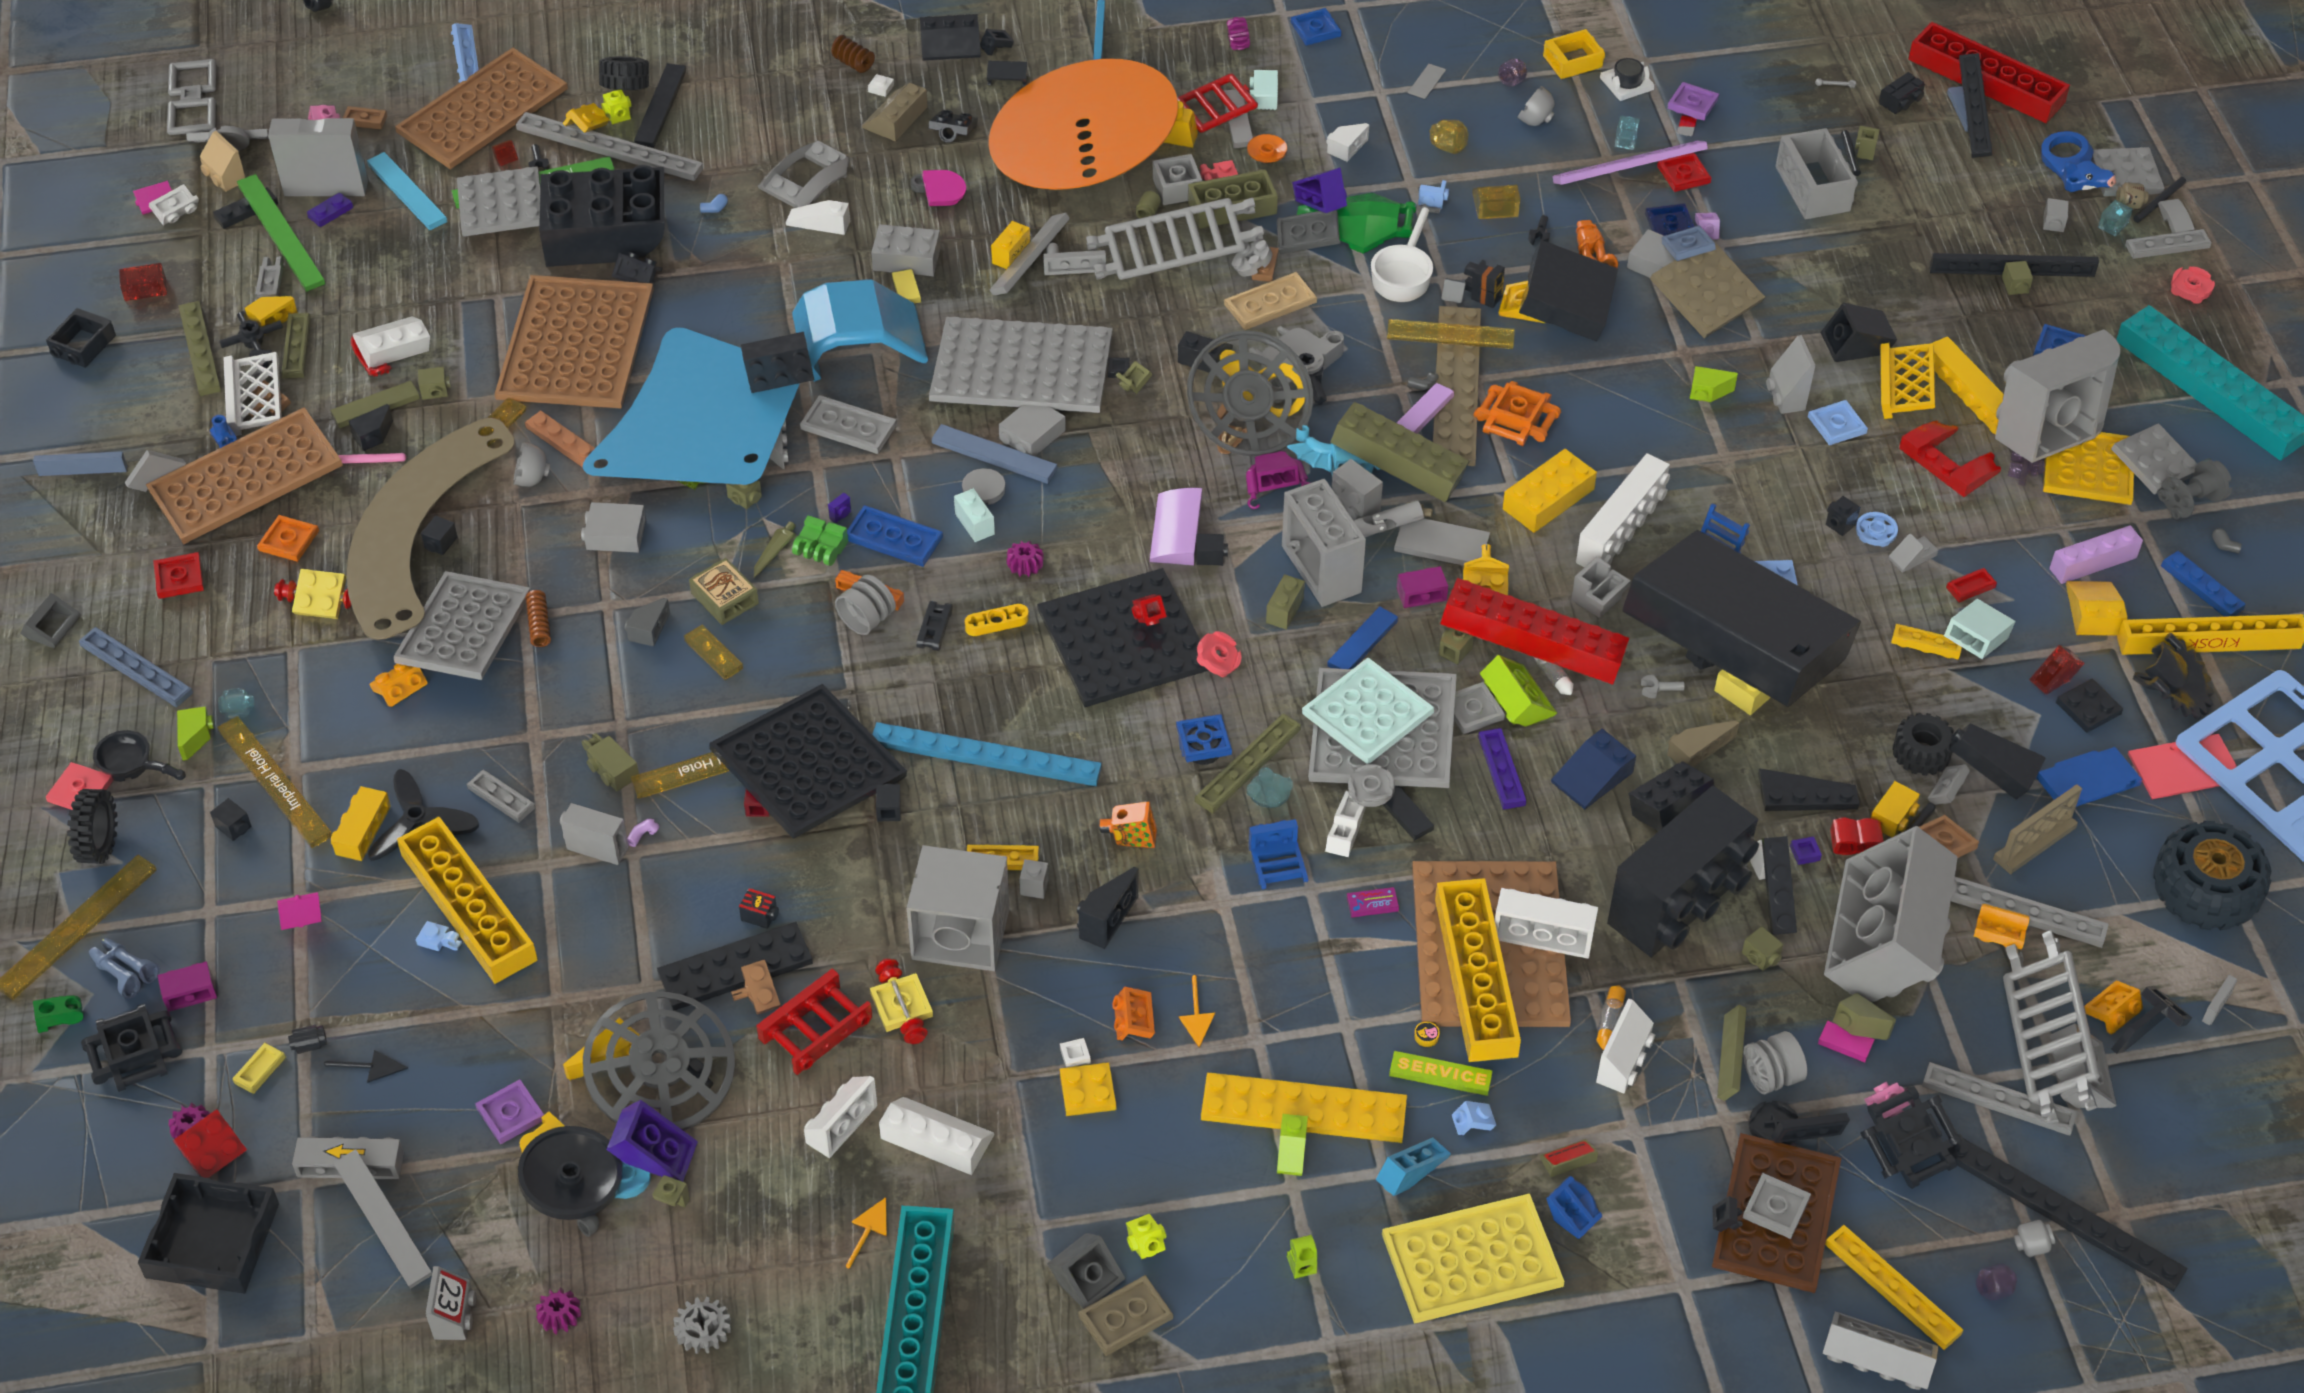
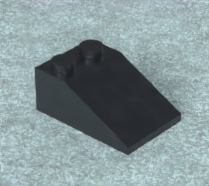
[1077,867,1139,949]

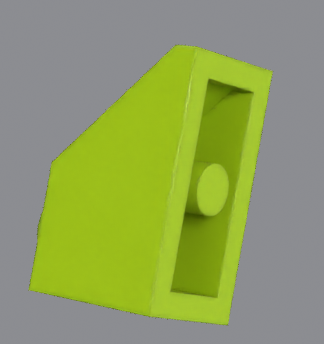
[1690,366,1738,402]
[177,707,214,761]
[1277,1114,1308,1176]

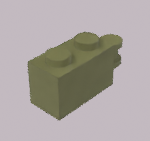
[581,733,639,792]

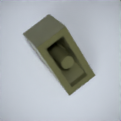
[1833,993,1896,1040]

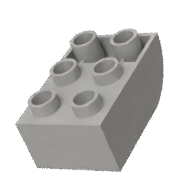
[1995,330,2120,463]

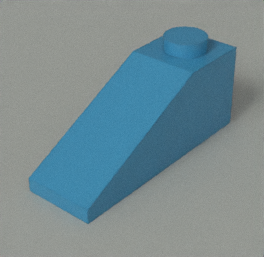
[1376,1138,1451,1196]

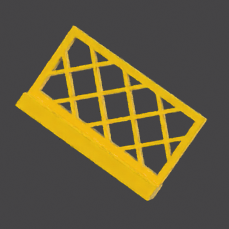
[1881,343,1935,419]

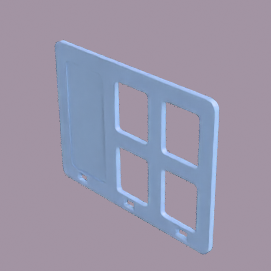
[2176,670,2304,862]

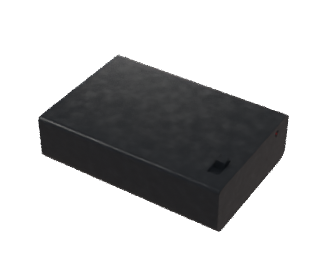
[1622,529,1861,707]

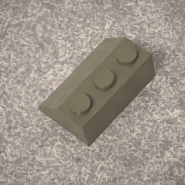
[862,83,928,141]

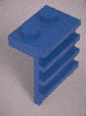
[1701,504,1750,553]
[1249,819,1308,889]

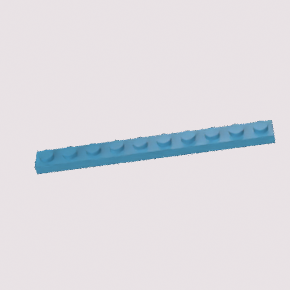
[872,722,1102,786]

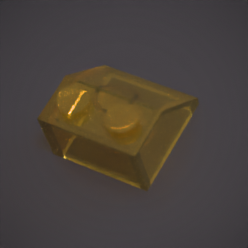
[1472,185,1520,219]

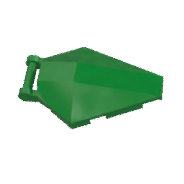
[1297,193,1417,254]

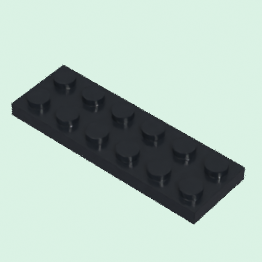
[657,922,813,1011]

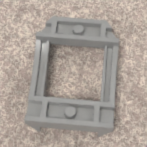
[758,141,849,208]

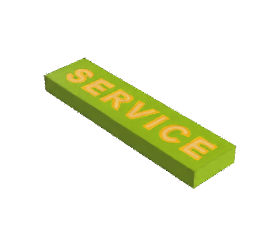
[1389,1051,1493,1096]

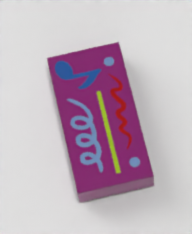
[1347,887,1399,918]

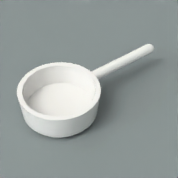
[1371,207,1433,302]

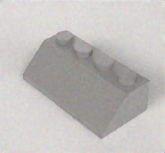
[1822,1311,1938,1390]

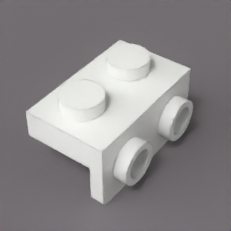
[149,184,199,226]

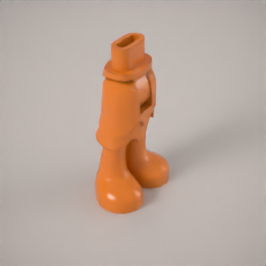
[1576,220,1618,268]

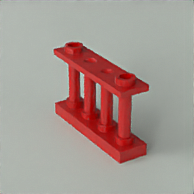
[756,968,873,1075]

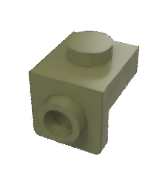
[1115,361,1152,394]
[652,1175,690,1207]

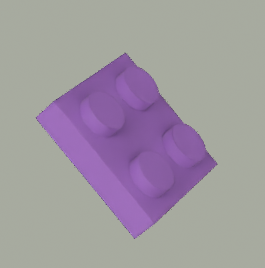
[1667,82,1719,121]
[475,1079,544,1145]

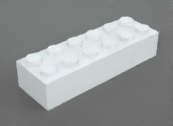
[1576,453,1670,567]

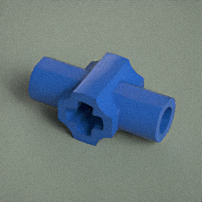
[210,415,237,448]

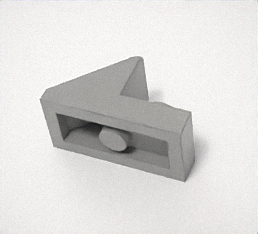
[1888,533,1938,573]

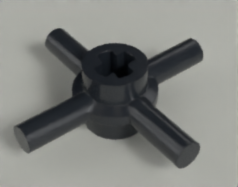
[219,311,283,350]

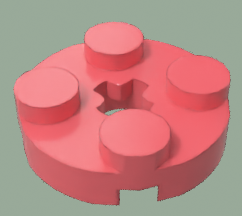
[2171,267,2215,304]
[1197,631,1241,677]

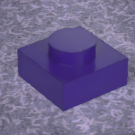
[828,493,851,523]
[1790,837,1822,865]

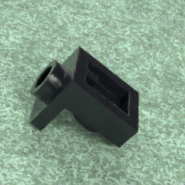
[980,29,1014,56]

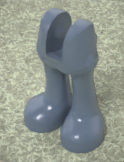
[89,938,160,999]

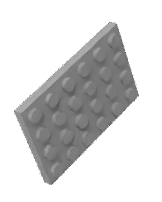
[394,571,530,680]

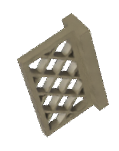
[1993,784,2082,875]

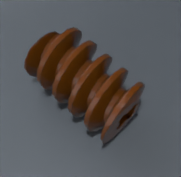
[831,35,875,73]

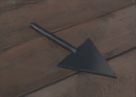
[324,1050,408,1083]

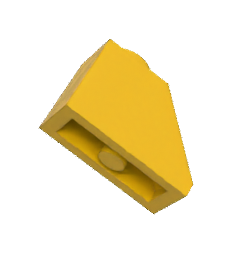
[245,296,298,335]

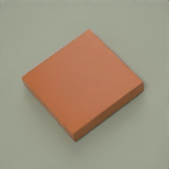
[257,515,319,562]

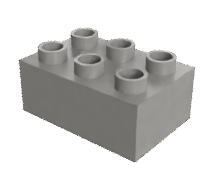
[1824,826,1958,1003]

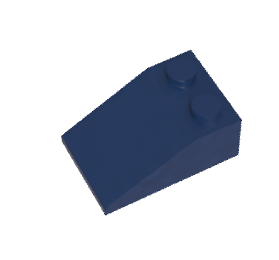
[1551,728,1636,810]

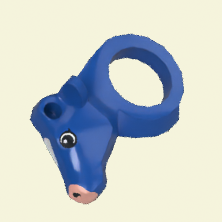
[2041,131,2116,192]

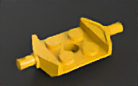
[1463,544,1509,595]

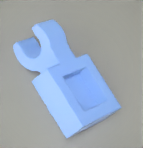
[416,921,462,951]

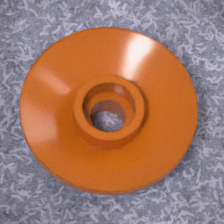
[1247,134,1287,163]

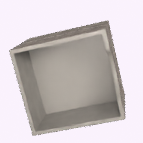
[907,845,1009,971]

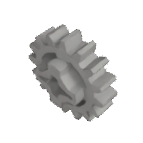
[673,1297,731,1354]

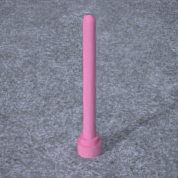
[338,453,407,464]

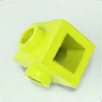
[601,90,632,125]
[1126,1214,1166,1259]

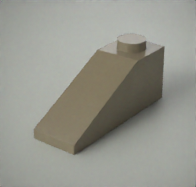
[1667,720,1739,767]

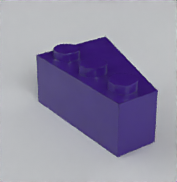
[1292,167,1347,213]

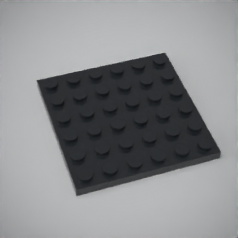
[1037,568,1209,708]
[709,684,907,839]

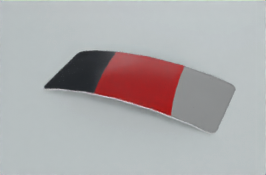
[1677,114,1697,136]

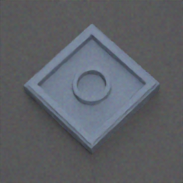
[1661,226,1716,261]

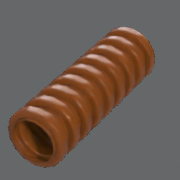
[526,590,551,647]

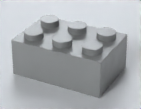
[871,224,941,276]

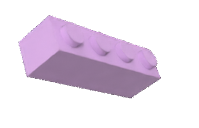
[2049,525,2143,584]

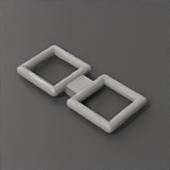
[167,59,216,135]

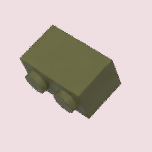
[1266,574,1305,630]

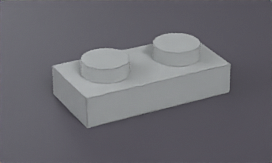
[1928,764,1970,805]

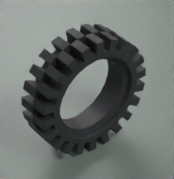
[67,789,118,864]

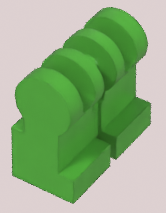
[792,516,849,566]

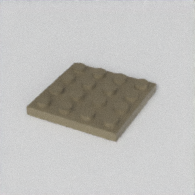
[1650,238,1765,338]

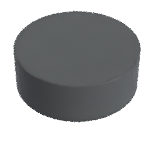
[911,174,926,193]

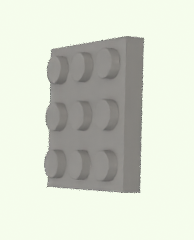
[2091,147,2164,196]
[2111,423,2197,495]

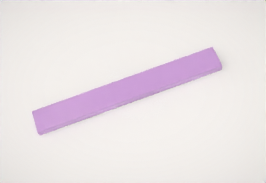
[1552,140,1708,185]

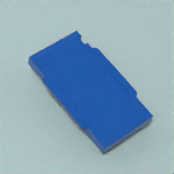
[2036,747,2142,807]

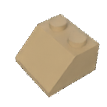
[200,131,245,192]

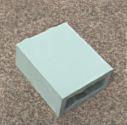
[1944,599,2016,659]

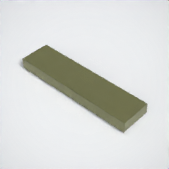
[281,313,311,379]
[330,381,420,429]
[1717,1005,1746,1101]

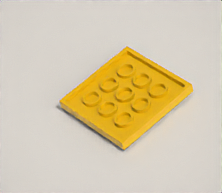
[2043,432,2134,505]

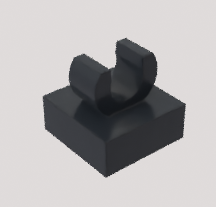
[1713,1196,1743,1232]

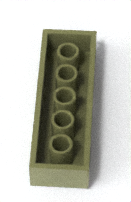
[1330,401,1469,503]

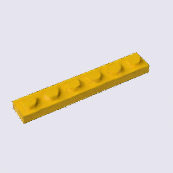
[1825,1225,1963,1350]

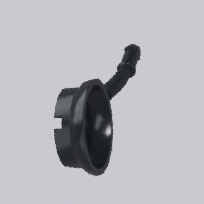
[93,730,186,782]

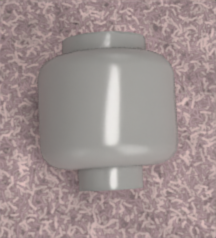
[2014,1220,2055,1257]

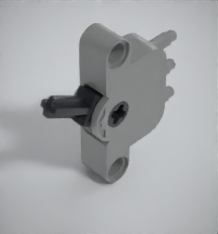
[1249,326,1344,405]

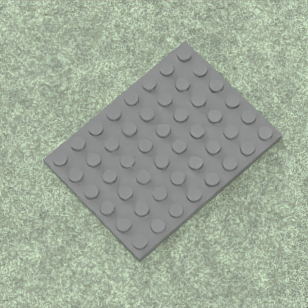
[929,317,1112,413]

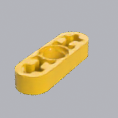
[965,604,1029,636]

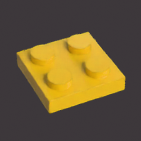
[1059,1062,1116,1116]

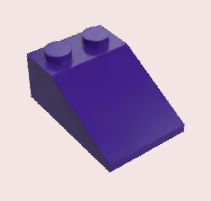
[606,1100,698,1182]

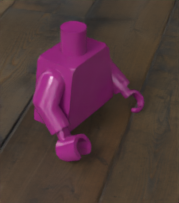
[1246,451,1310,509]

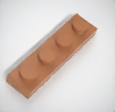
[525,410,595,468]

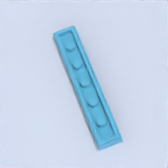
[367,152,447,230]

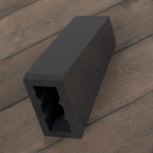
[1949,723,2046,800]

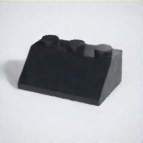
[920,14,981,61]

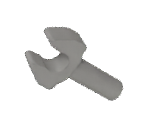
[1640,675,1684,698]

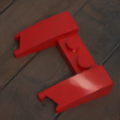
[1899,420,2001,497]

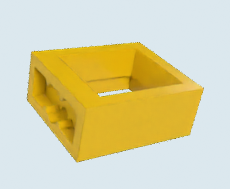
[1543,29,1605,79]

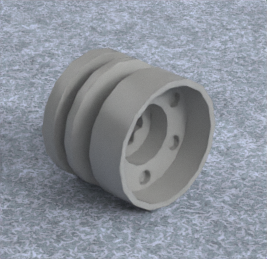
[835,574,896,635]
[1743,1031,1807,1095]

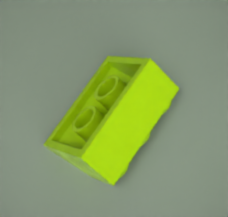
[1480,655,1557,727]

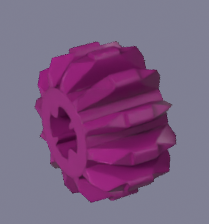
[1227,17,1250,51]
[1006,540,1044,577]
[168,1103,210,1139]
[536,1287,581,1335]

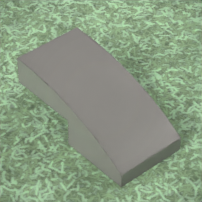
[2158,199,2195,233]

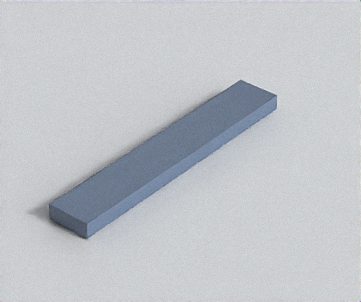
[932,424,1057,484]
[79,627,193,708]

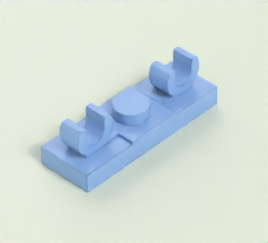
[451,23,479,83]

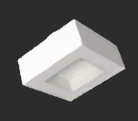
[868,74,894,97]
[1060,1038,1091,1068]

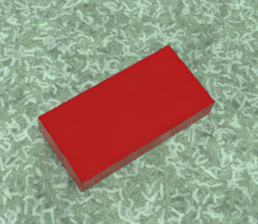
[1946,568,1997,603]

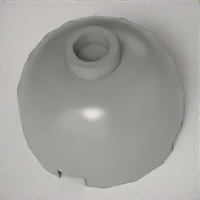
[1517,86,1555,127]
[513,442,550,487]

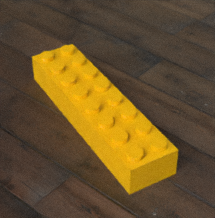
[397,817,538,984]
[1435,878,1521,1062]

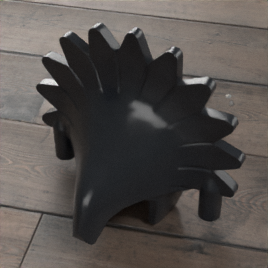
[2133,633,2214,719]

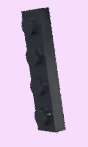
[1761,836,1797,935]

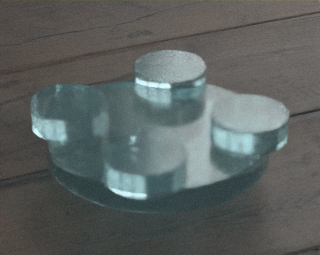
[1247,767,1293,808]

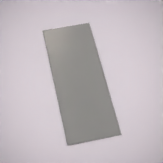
[1407,64,1446,99]

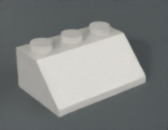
[353,316,430,368]
[1596,998,1655,1093]
[804,1076,877,1159]

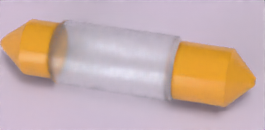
[1596,985,1626,1050]

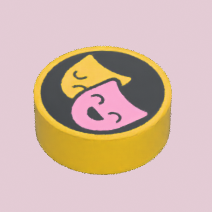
[1414,1022,1440,1047]

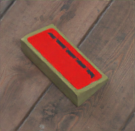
[1540,1139,1598,1177]

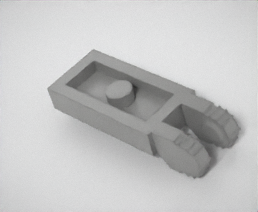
[255,256,283,299]

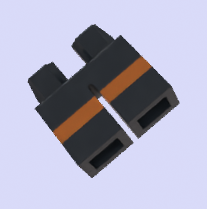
[1464,260,1505,308]

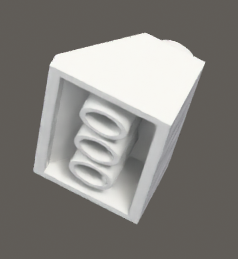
[879,1097,994,1175]

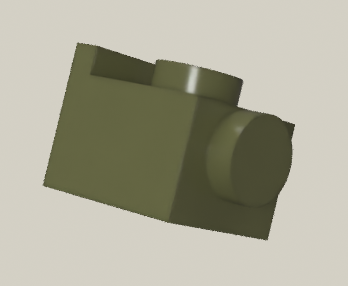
[1855,126,1880,160]

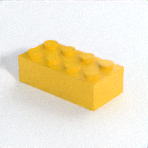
[1502,449,1597,533]

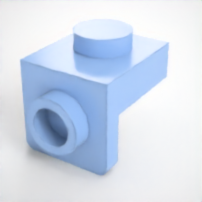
[1418,180,1449,208]
[1452,1101,1496,1135]

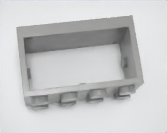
[1775,128,1858,219]

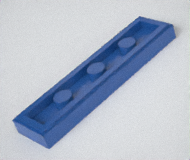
[1327,606,1398,669]

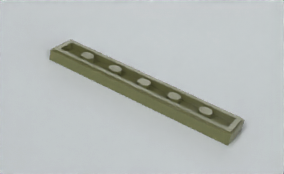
[1195,713,1301,814]

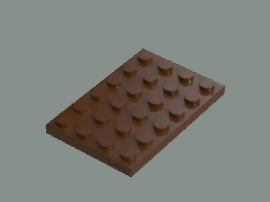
[1712,1133,1841,1293]

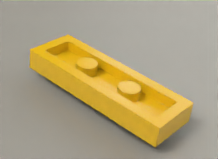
[1891,624,1962,660]
[967,845,1039,870]

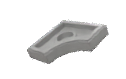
[125,450,186,492]

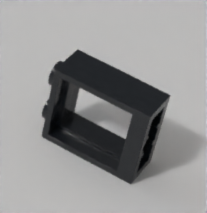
[46,308,116,368]

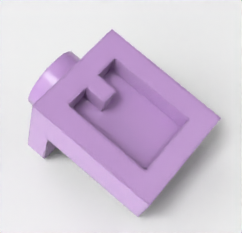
[1695,213,1720,239]

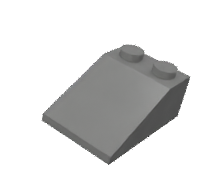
[1766,335,1815,414]

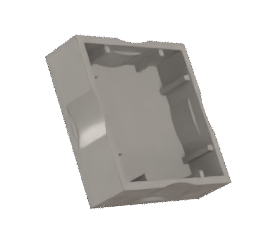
[268,118,368,196]

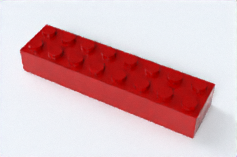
[1908,22,2070,124]
[1440,578,1629,685]

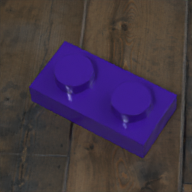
[307,192,353,228]

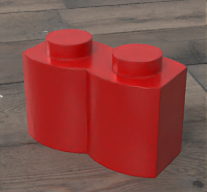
[1830,817,1884,855]

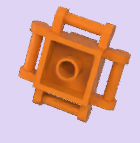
[1474,381,1561,446]

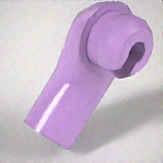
[627,818,659,847]

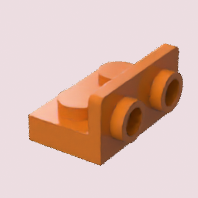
[1112,987,1155,1041]

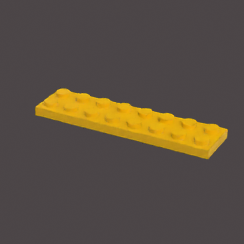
[1201,1072,1407,1143]

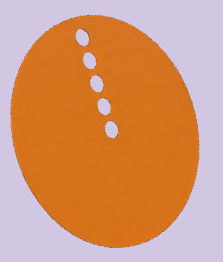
[989,59,1178,190]

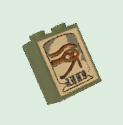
[689,558,759,625]

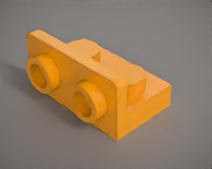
[2084,980,2143,1034]

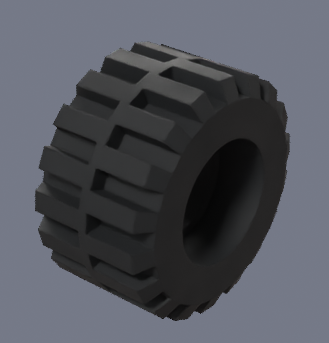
[599,56,649,90]
[1892,713,1954,776]

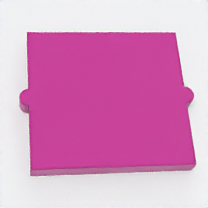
[133,181,172,215]
[277,892,322,930]

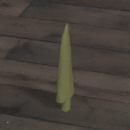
[754,521,796,578]

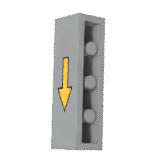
[292,1136,404,1179]

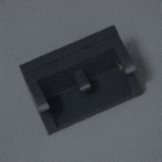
[987,60,1028,87]

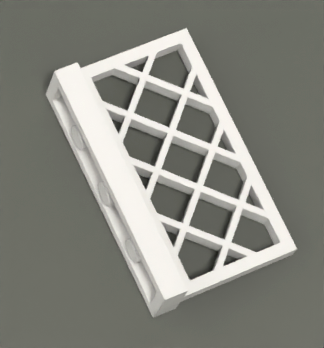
[224,352,282,436]

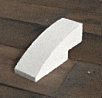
[1325,791,1366,857]

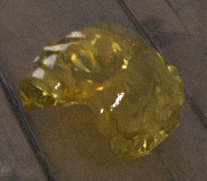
[1429,119,1469,154]

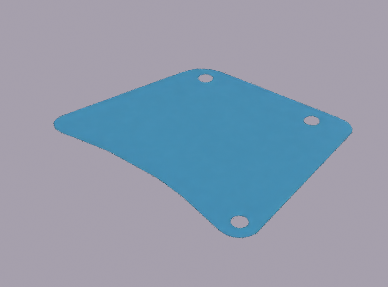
[583,327,799,485]

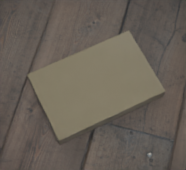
[1078,1275,1173,1356]

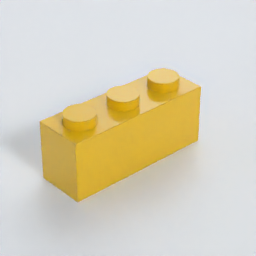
[331,786,391,861]

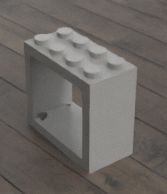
[1282,478,1366,607]

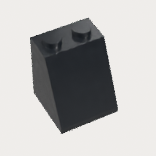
[1820,303,1897,362]

